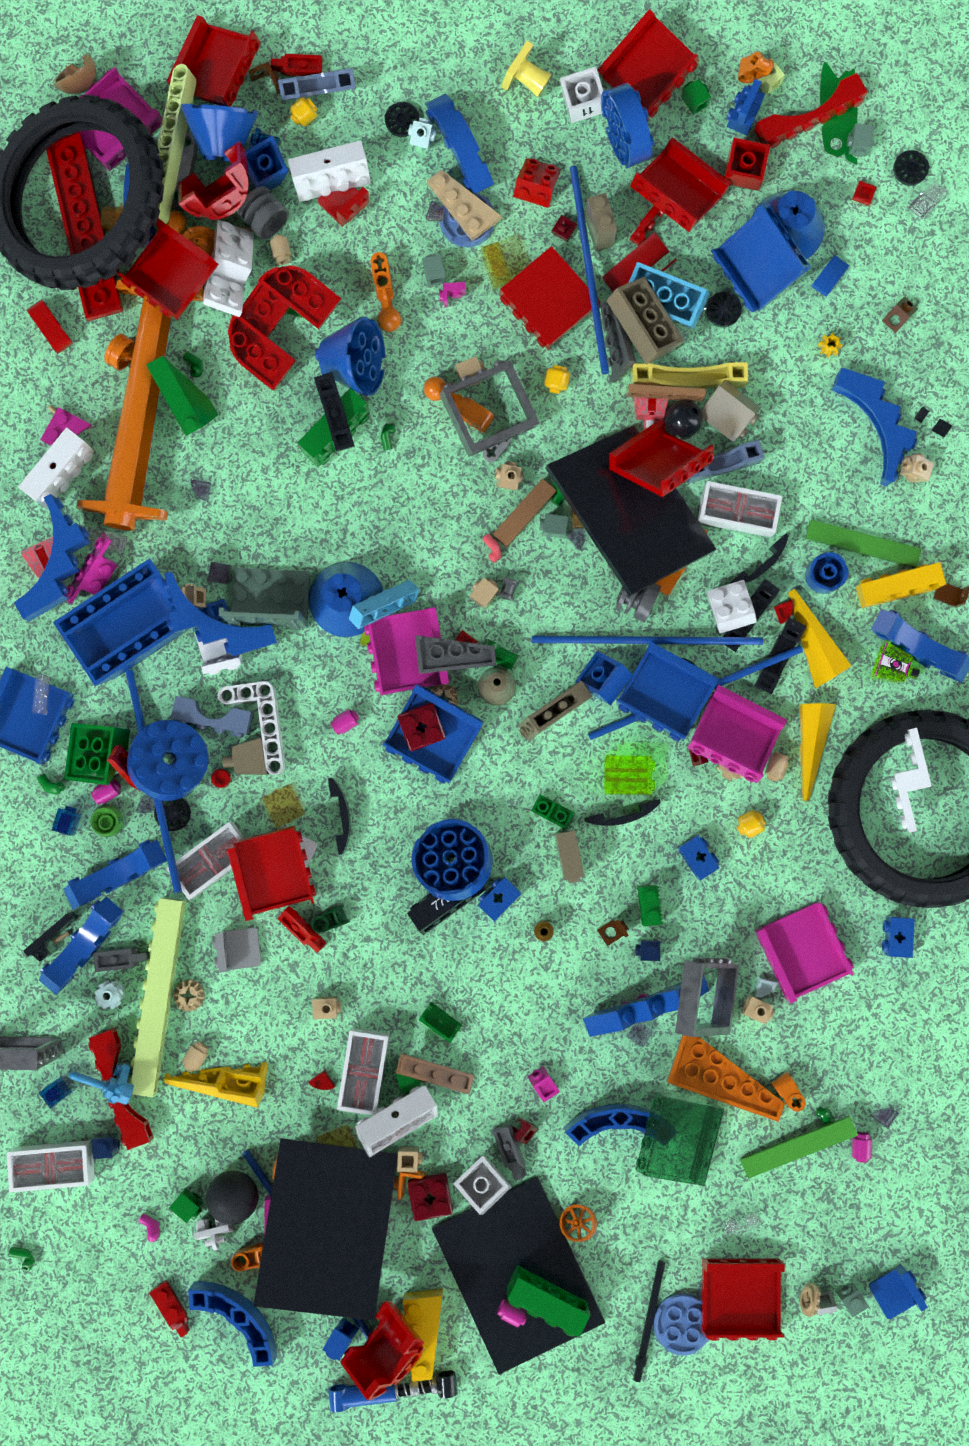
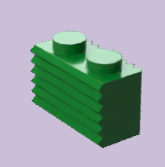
[637,885,663,927]

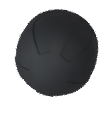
[206,1170,259,1225]

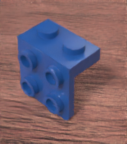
[869,1265,928,1319]

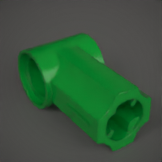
[483,639,519,671]

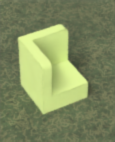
[757,59,785,95]

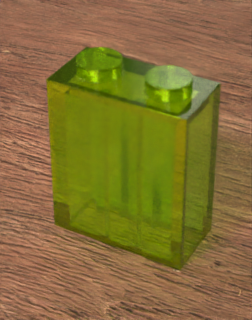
[604,755,655,795]

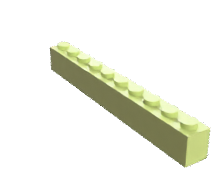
[128,897,186,1097]

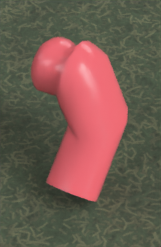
[482,534,502,563]

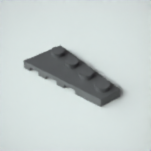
[601,301,636,382]
[415,635,496,674]

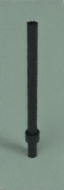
[633,1260,665,1382]

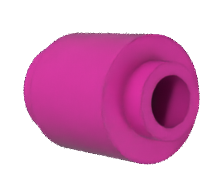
[330,708,360,735]
[91,779,121,805]
[852,1132,872,1163]
[497,1299,528,1328]

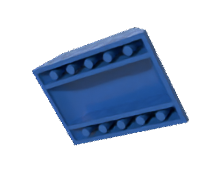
[53,558,184,686]

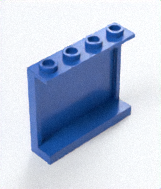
[711,204,811,312]
[616,642,719,742]
[0,667,75,765]
[382,684,484,784]

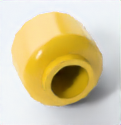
[290,97,318,127]
[544,365,571,394]
[736,810,767,838]

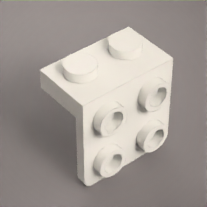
[196,624,243,675]

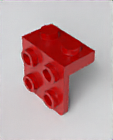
[513,158,561,208]
[318,187,369,227]

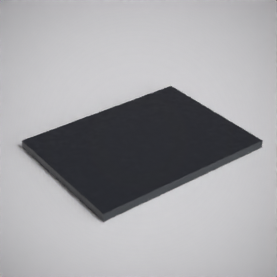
[545,425,717,597]
[253,1138,398,1321]
[432,1176,606,1375]

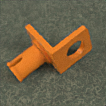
[393,1170,426,1200]

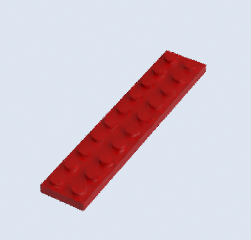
[46,132,124,322]

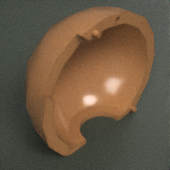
[53,53,96,95]

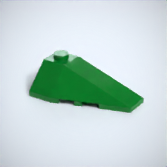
[146,355,218,436]

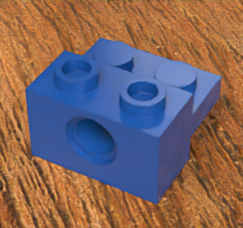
[726,79,765,136]

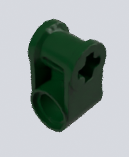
[311,904,350,933]

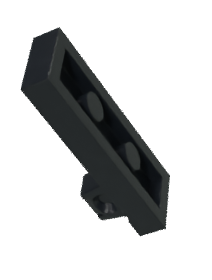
[23,912,78,962]

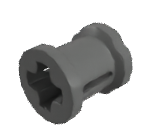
[498,577,519,601]

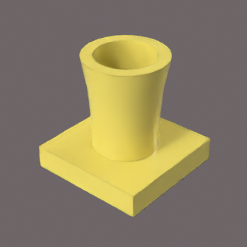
[501,40,552,98]

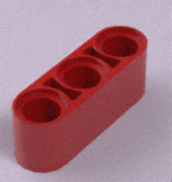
[26,299,73,354]

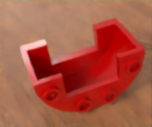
[179,141,248,220]
[340,1301,424,1401]

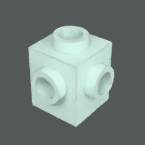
[408,118,436,149]
[94,980,126,1010]

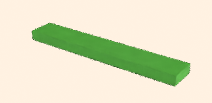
[805,520,921,568]
[740,1115,858,1179]

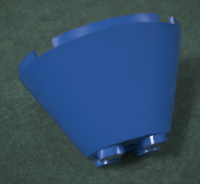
[181,104,258,162]
[751,190,825,259]
[315,317,386,396]
[309,562,383,637]

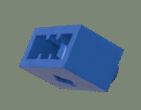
[677,835,719,881]
[478,877,522,922]
[882,916,915,958]
[322,1318,359,1361]

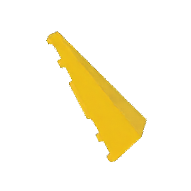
[788,589,851,689]
[799,703,836,801]
[163,1062,268,1108]

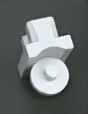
[193,1219,234,1251]

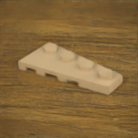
[427,170,502,241]

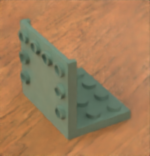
[219,568,310,630]

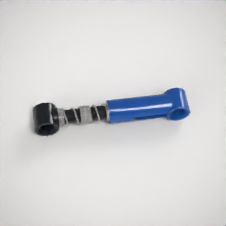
[328,1370,458,1412]

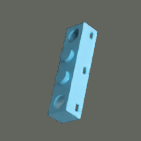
[349,580,420,629]

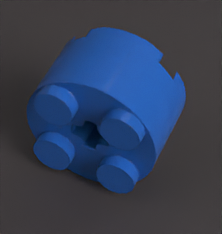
[805,552,849,594]

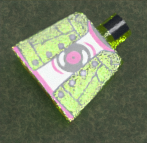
[870,642,920,684]

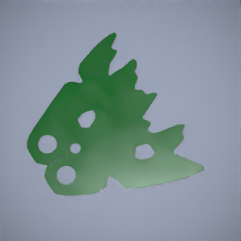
[820,62,858,165]

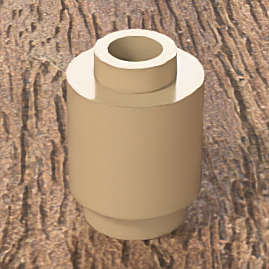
[269,235,292,265]
[764,752,789,782]
[182,1041,209,1072]

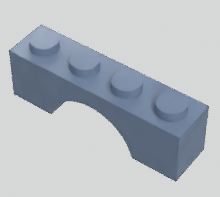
[278,68,356,100]
[687,440,765,484]
[171,696,254,738]

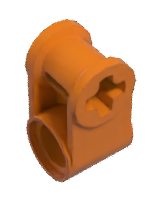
[738,51,774,83]
[771,1072,806,1112]
[231,1242,263,1271]

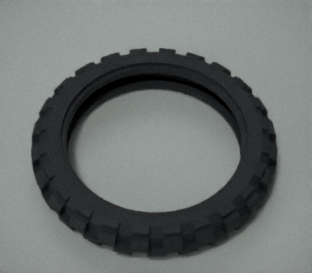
[0,95,164,290]
[827,710,969,908]

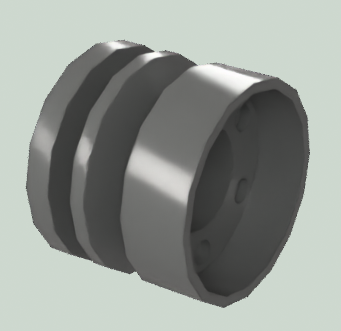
[238,186,289,240]
[615,583,662,623]

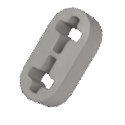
[483,430,511,463]

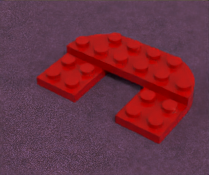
[228,265,342,391]

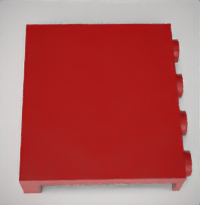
[597,9,699,120]
[166,15,261,107]
[630,137,731,232]
[117,218,219,320]
[500,246,601,351]
[609,419,714,497]
[226,825,316,921]
[701,1258,785,1341]

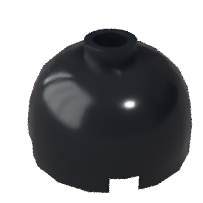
[664,400,703,440]

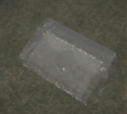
[32,674,50,714]

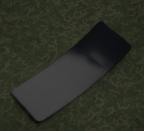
[915,406,952,437]

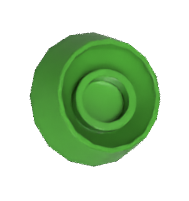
[90,804,124,838]

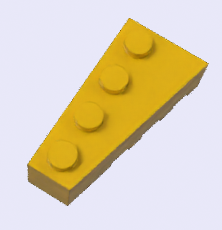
[856,562,946,609]
[403,1288,443,1382]

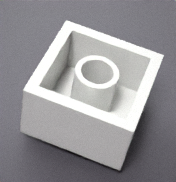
[560,67,603,123]
[707,580,757,634]
[453,1156,512,1215]

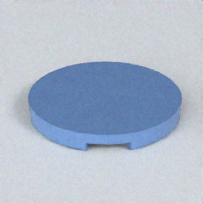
[439,192,495,248]
[653,1293,709,1355]

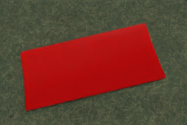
[602,232,677,292]

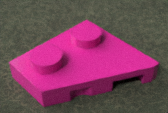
[40,407,92,446]

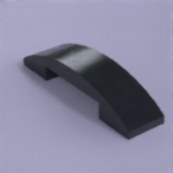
[314,372,355,452]
[729,533,789,584]
[723,579,781,652]
[754,617,807,695]
[328,778,351,855]
[584,799,661,826]

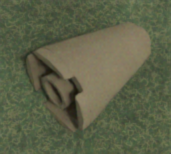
[478,668,516,705]

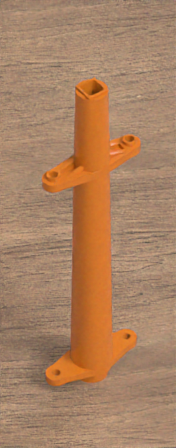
[76,211,204,531]

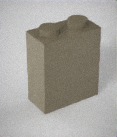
[585,193,617,252]
[701,380,761,442]
[554,830,584,883]

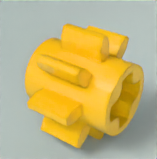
[817,333,843,358]

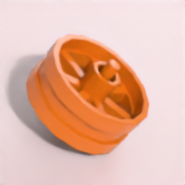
[104,334,135,371]
[560,1205,597,1242]

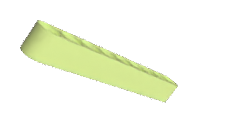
[158,64,197,224]

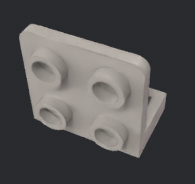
[212,928,261,973]

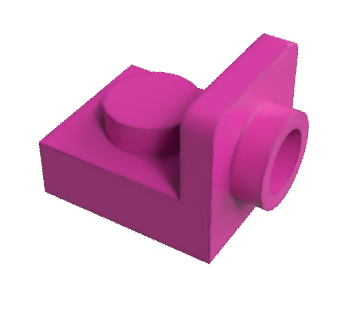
[439,282,466,308]
[528,1066,560,1102]

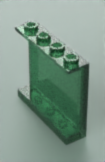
[635,1092,724,1186]

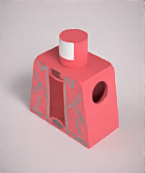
[633,397,668,430]
[20,537,61,583]

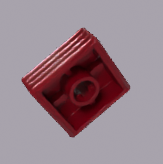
[397,702,446,751]
[408,1173,453,1221]

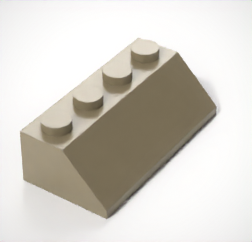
[606,277,684,365]

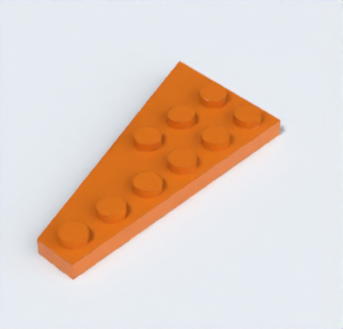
[667,1035,785,1122]

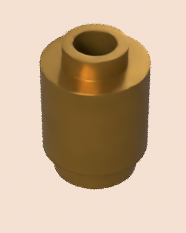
[534,921,554,942]

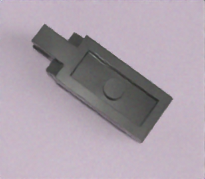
[93,948,150,972]
[493,1124,527,1181]

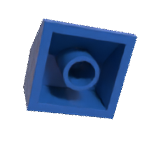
[245,135,289,190]
[575,651,633,705]

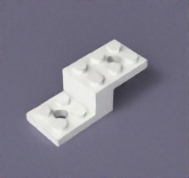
[203,220,254,317]
[890,728,932,833]

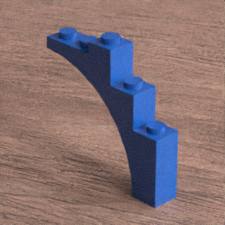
[832,367,917,486]
[14,494,91,622]
[162,572,277,657]
[583,974,709,1037]

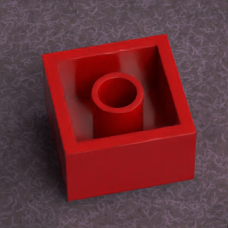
[723,137,771,191]

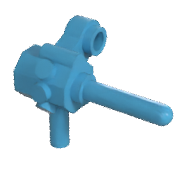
[69,1063,134,1105]

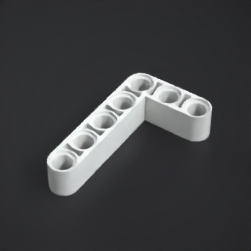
[218,681,286,775]

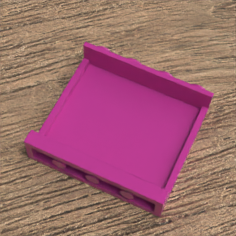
[73,67,163,172]
[364,607,449,695]
[687,685,787,783]
[754,902,854,1004]

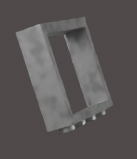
[439,361,539,457]
[675,957,739,1037]
[0,1036,64,1070]

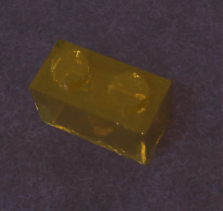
[481,241,511,290]

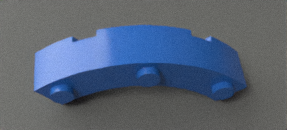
[426,93,494,194]
[871,609,969,683]
[63,840,167,910]
[39,897,124,995]
[564,1104,677,1146]
[188,1281,277,1367]

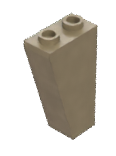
[518,681,593,741]

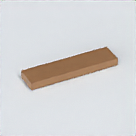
[627,384,706,402]
[492,478,557,548]
[396,1054,474,1094]

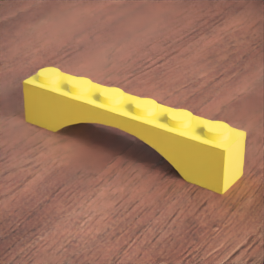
[631,362,748,388]

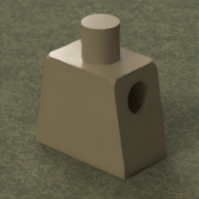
[222,738,269,775]

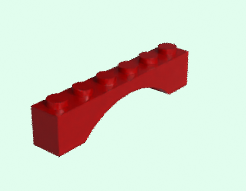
[754,73,868,149]
[88,1027,154,1150]

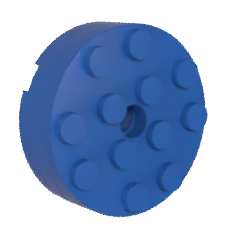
[601,83,654,169]
[127,720,209,801]
[411,819,493,901]

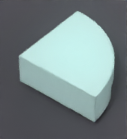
[754,977,778,997]

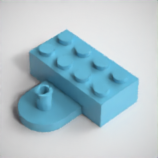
[629,262,710,329]

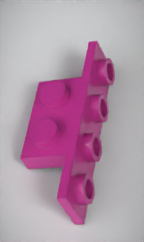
[67,533,118,605]

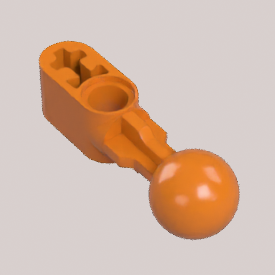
[370,252,401,332]
[423,376,495,433]

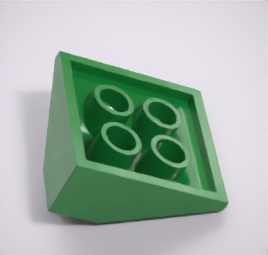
[64,723,130,785]

